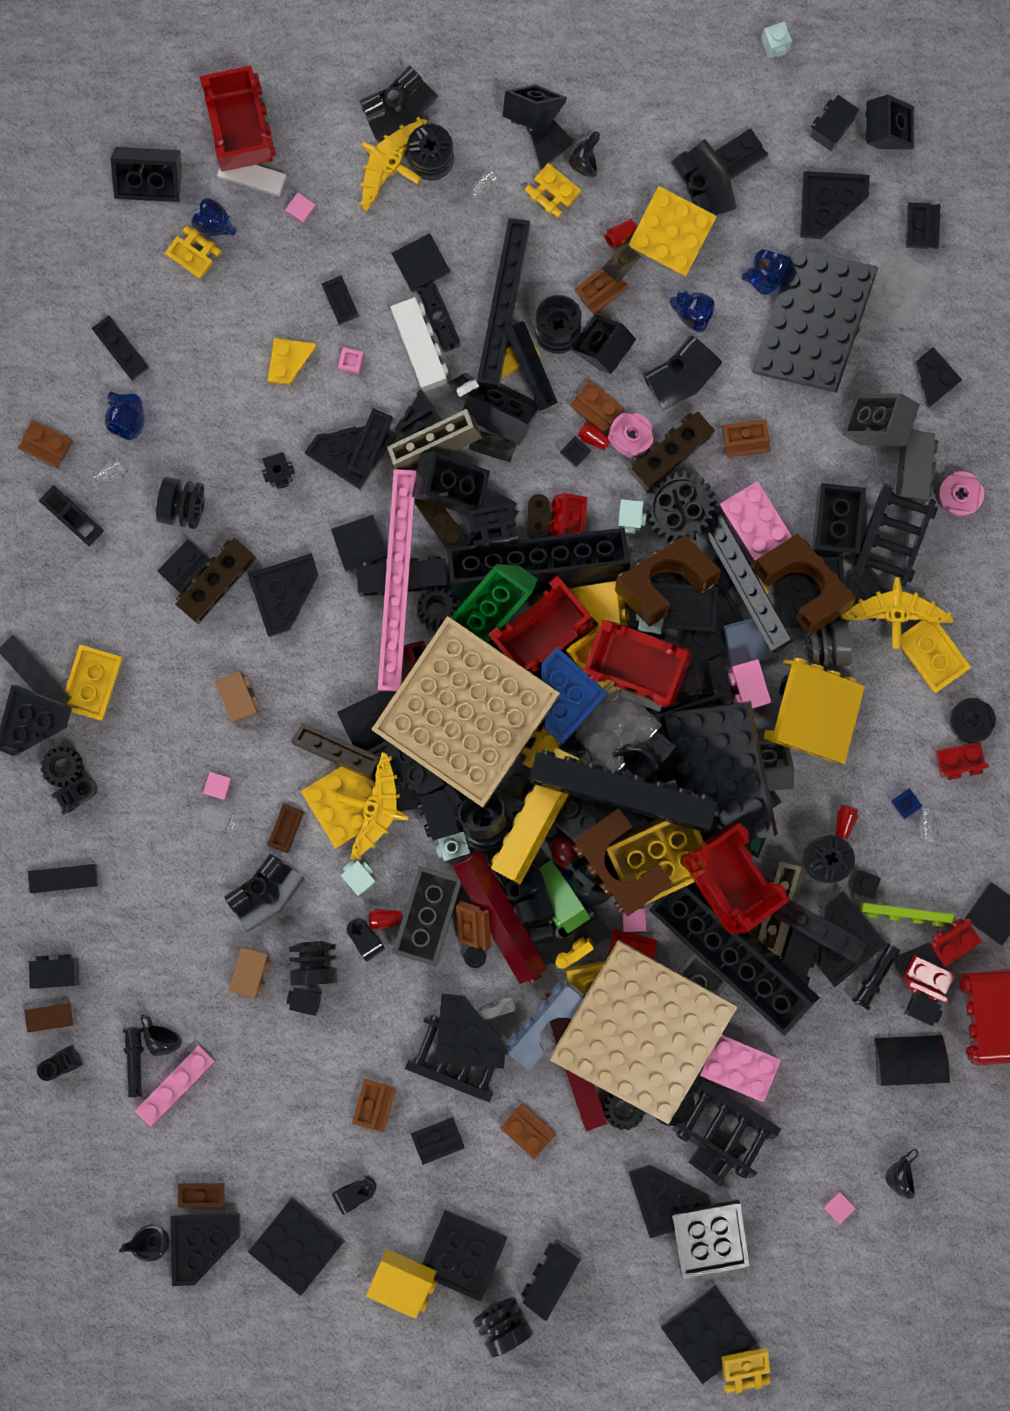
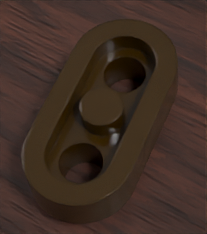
[527,494,550,538]

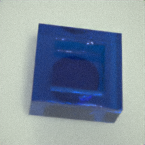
[890,788,923,820]

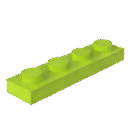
[859,903,954,927]

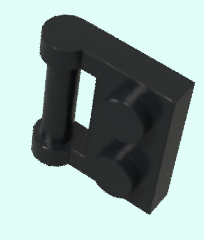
[688,1128,748,1186]

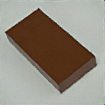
[267,804,305,854]
[24,1003,73,1033]

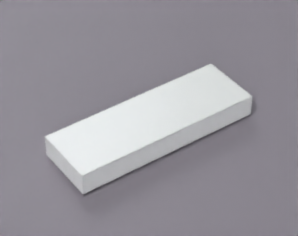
[217,165,287,197]

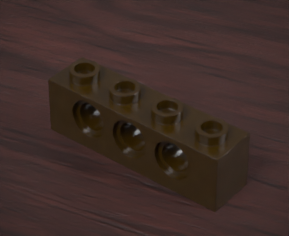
[630,411,715,492]
[175,538,257,625]

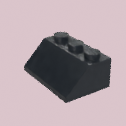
[111,147,182,202]
[462,384,539,445]
[337,691,396,751]
[874,1035,950,1086]
[521,1239,581,1321]

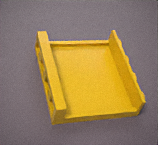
[763,657,865,764]

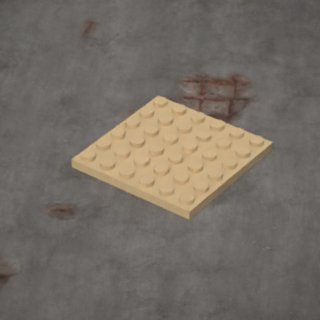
[371,616,561,807]
[549,940,738,1124]

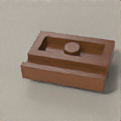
[575,262,629,315]
[570,381,624,433]
[722,419,771,458]
[18,420,73,469]
[456,901,491,952]
[352,1079,396,1132]
[500,1103,556,1159]

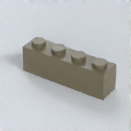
[387,409,482,471]
[758,861,807,958]

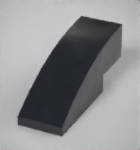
[38,485,104,547]

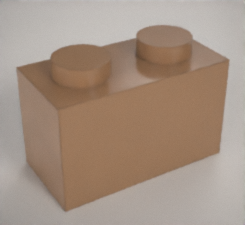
[215,671,260,724]
[229,947,272,999]

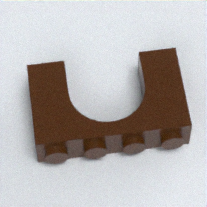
[753,534,856,636]
[615,535,721,627]
[572,808,674,916]

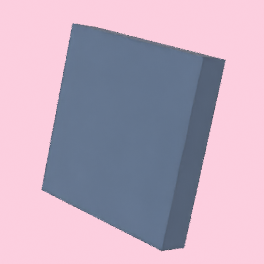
[723,618,774,667]

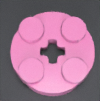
[608,413,654,458]
[938,471,984,517]

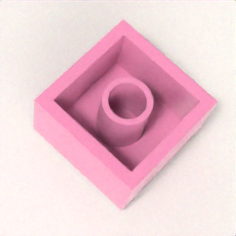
[727,659,771,710]

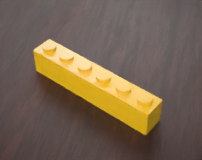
[491,748,585,884]

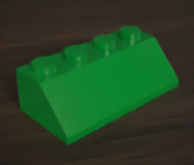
[450,564,538,643]

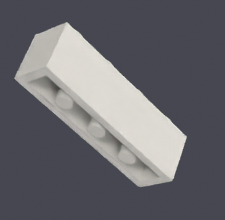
[390,297,449,392]

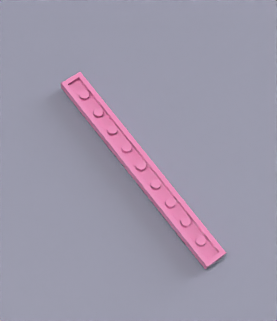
[378,469,417,692]

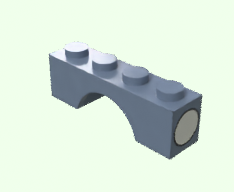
[507,979,586,1070]

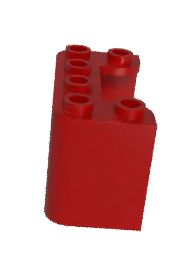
[199,65,276,172]
[488,576,598,679]
[583,619,693,707]
[682,823,789,934]
[959,968,1010,1066]

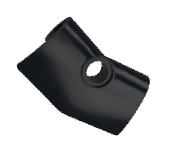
[359,66,439,140]
[671,139,737,215]
[643,335,722,411]
[224,853,304,932]
[495,861,554,925]
[529,903,610,965]

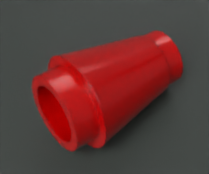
[604,219,637,249]
[577,421,610,451]
[835,805,859,839]
[369,909,402,931]

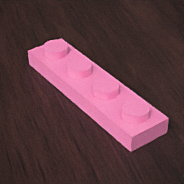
[135,1045,216,1127]

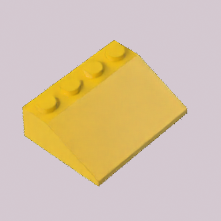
[606,819,704,906]

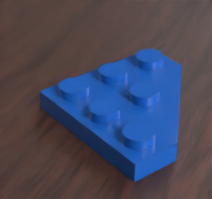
[541,647,608,744]

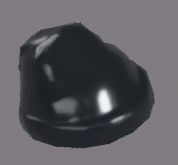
[569,131,600,178]
[611,741,659,780]
[141,1014,182,1056]
[885,1149,919,1199]
[119,1225,169,1262]

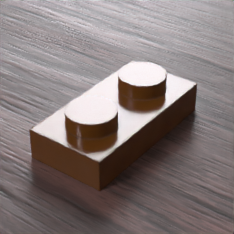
[178,1183,225,1207]

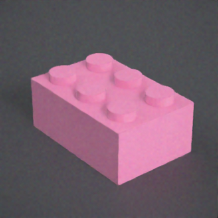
[718,481,792,565]
[698,1035,781,1102]

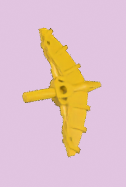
[359,117,428,212]
[840,577,953,649]
[338,752,409,861]

